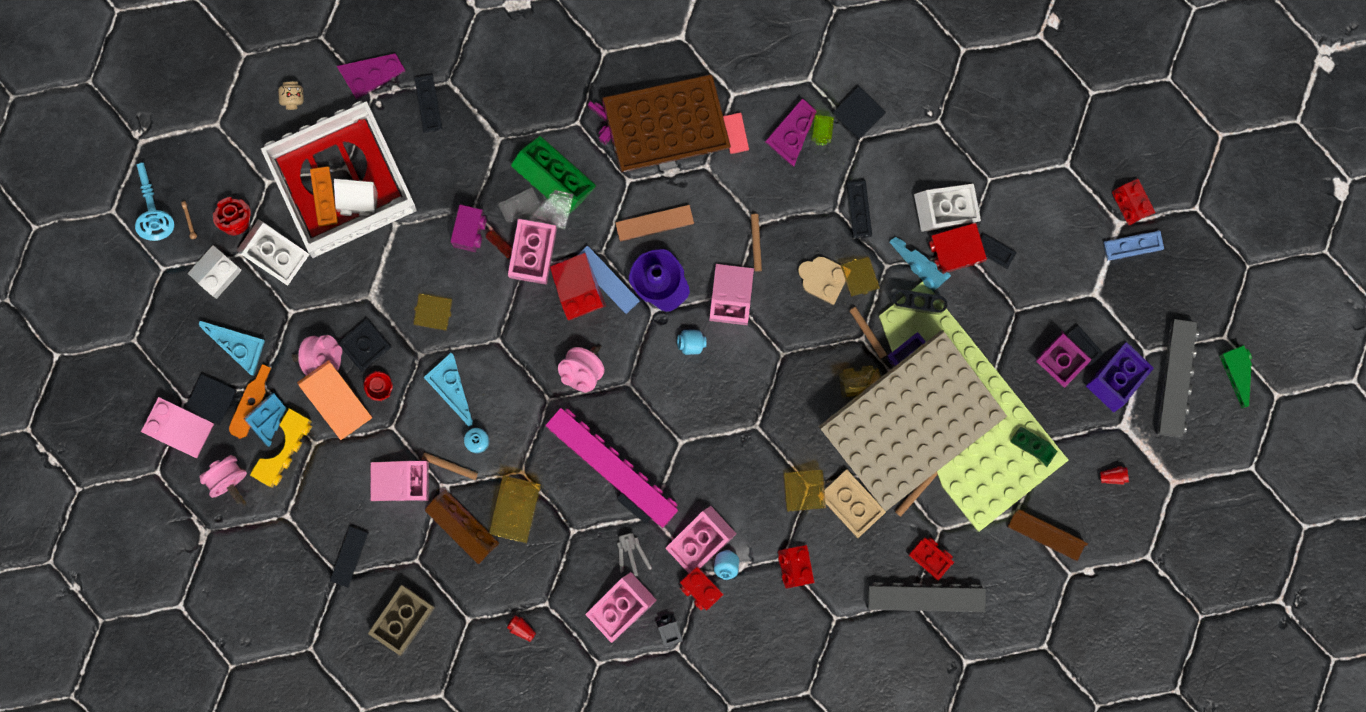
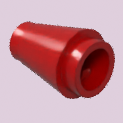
[1100,466,1129,485]
[506,615,536,642]

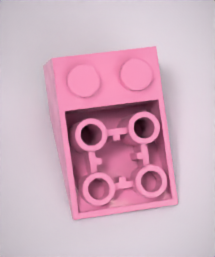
[709,264,754,325]
[371,461,429,501]

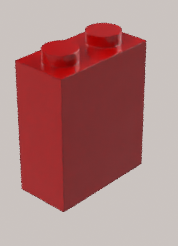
[929,223,987,274]

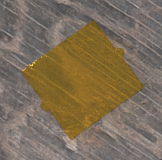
[841,257,880,297]
[413,294,452,331]

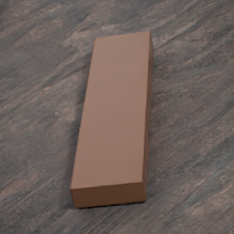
[615,205,694,242]

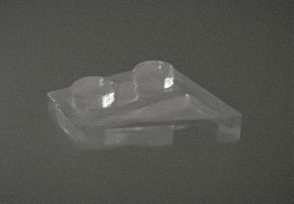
[498,188,548,222]
[529,190,573,229]

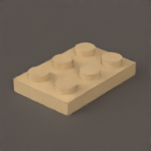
[819,470,886,538]

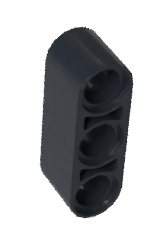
[891,290,948,315]

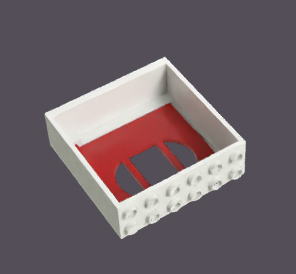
[261,101,417,258]

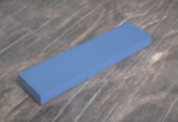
[577,246,640,314]

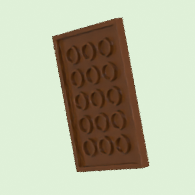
[602,75,731,173]

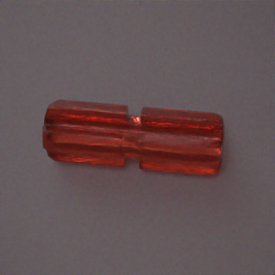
[485,230,513,258]

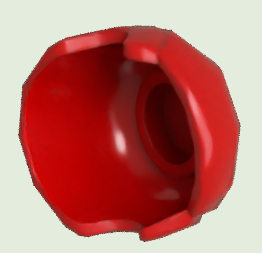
[363,372,393,401]

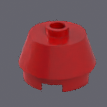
[213,197,251,235]

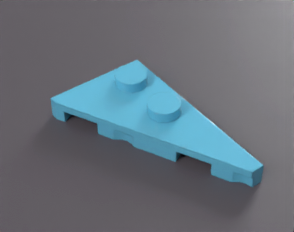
[890,237,951,292]
[199,321,265,376]
[424,353,473,427]

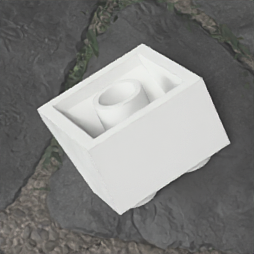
[188,245,242,299]

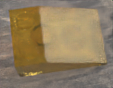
[839,366,881,398]
[489,475,541,544]

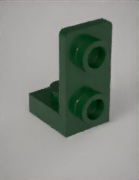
[1010,427,1058,467]

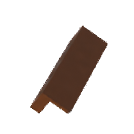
[425,489,500,564]
[1007,509,1088,561]

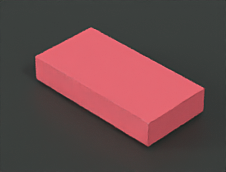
[723,113,749,154]

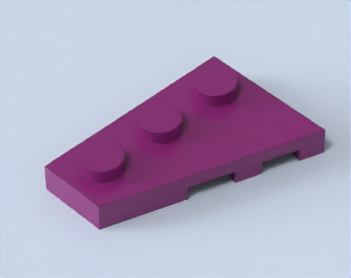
[337,54,405,100]
[765,99,817,167]

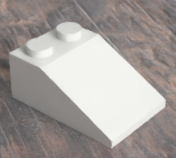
[334,179,378,217]
[914,184,981,232]
[237,219,310,286]

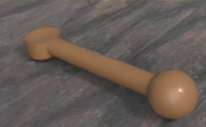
[181,201,197,239]

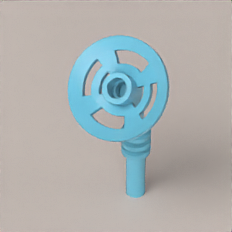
[135,163,174,241]

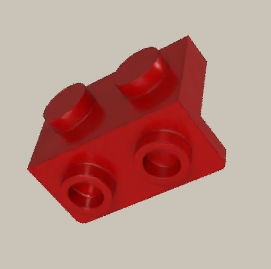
[1112,179,1156,225]
[908,537,954,581]
[778,545,815,589]
[680,567,724,611]

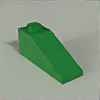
[1219,346,1252,409]

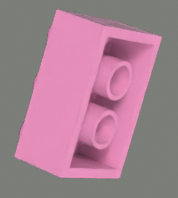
[508,219,557,285]

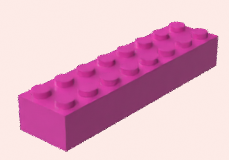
[545,408,678,529]

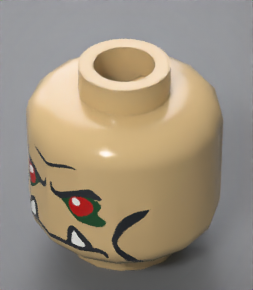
[278,82,304,110]

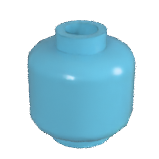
[677,330,706,355]
[464,428,490,454]
[714,550,740,580]

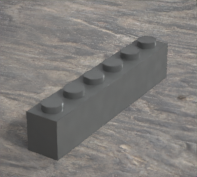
[1156,319,1199,438]
[867,583,986,612]

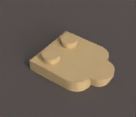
[798,257,851,305]

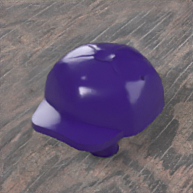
[629,249,690,312]

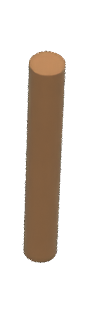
[751,214,762,272]
[850,307,887,358]
[422,453,478,480]
[895,472,938,517]

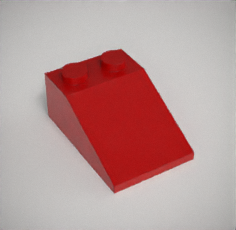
[550,253,606,320]

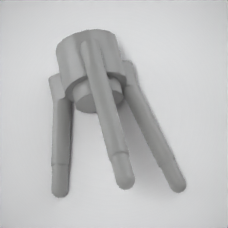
[617,533,652,576]

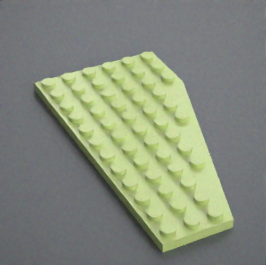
[879,282,1068,532]

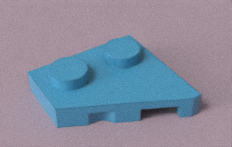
[244,393,286,447]

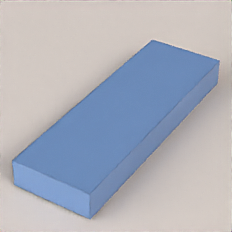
[1103,231,1164,261]

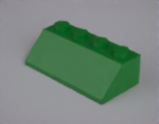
[511,136,596,216]

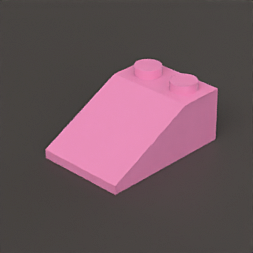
[141,397,214,458]
[666,506,737,574]
[585,572,657,643]

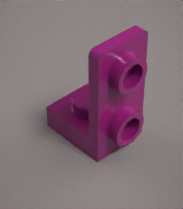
[588,101,612,145]

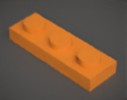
[310,167,338,227]

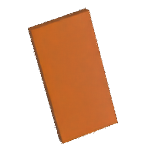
[297,360,372,440]

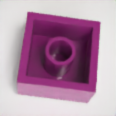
[451,205,487,252]
[1036,331,1091,388]

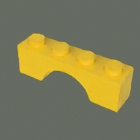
[250,409,312,488]

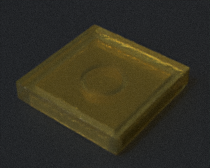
[784,470,826,512]

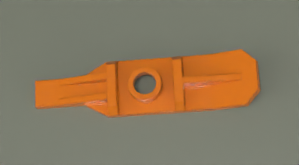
[229,364,271,439]

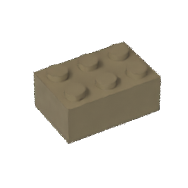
[368,585,435,656]

